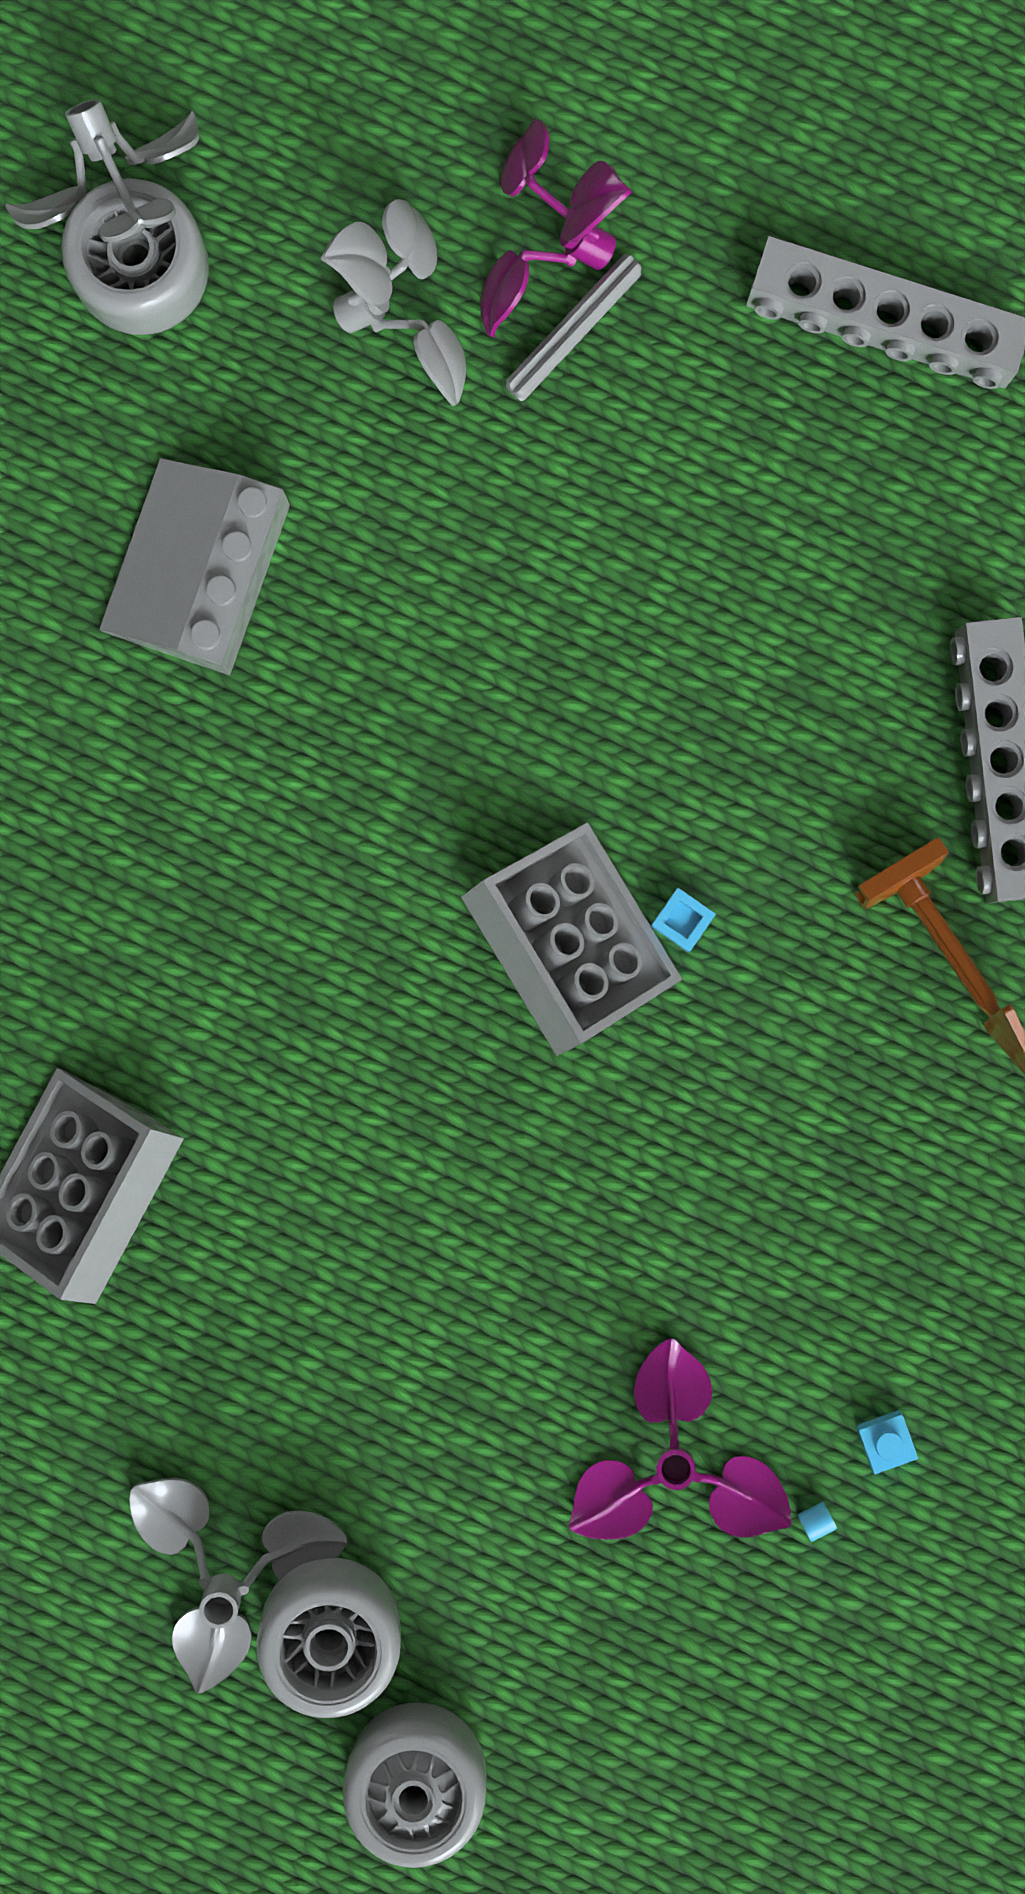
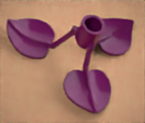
[480,119,632,339]
[569,1339,792,1540]

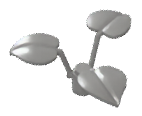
[5,99,199,242]
[321,199,466,407]
[130,1478,347,1694]

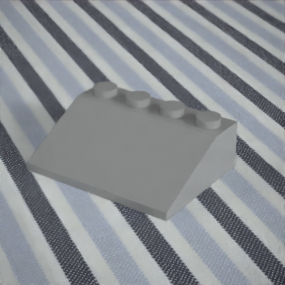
[99,458,290,676]
[461,822,683,1056]
[0,1068,184,1304]

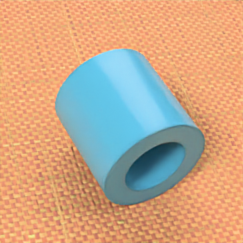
[797,1502,837,1542]

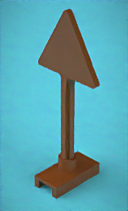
[855,837,1025,1075]

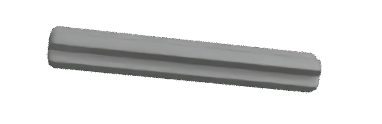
[506,254,642,401]

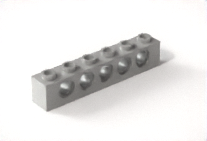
[746,236,1025,389]
[950,617,1025,904]

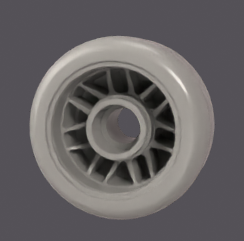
[61,178,209,335]
[257,1558,401,1718]
[343,1702,487,1868]

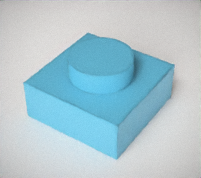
[650,888,716,952]
[855,1410,918,1474]

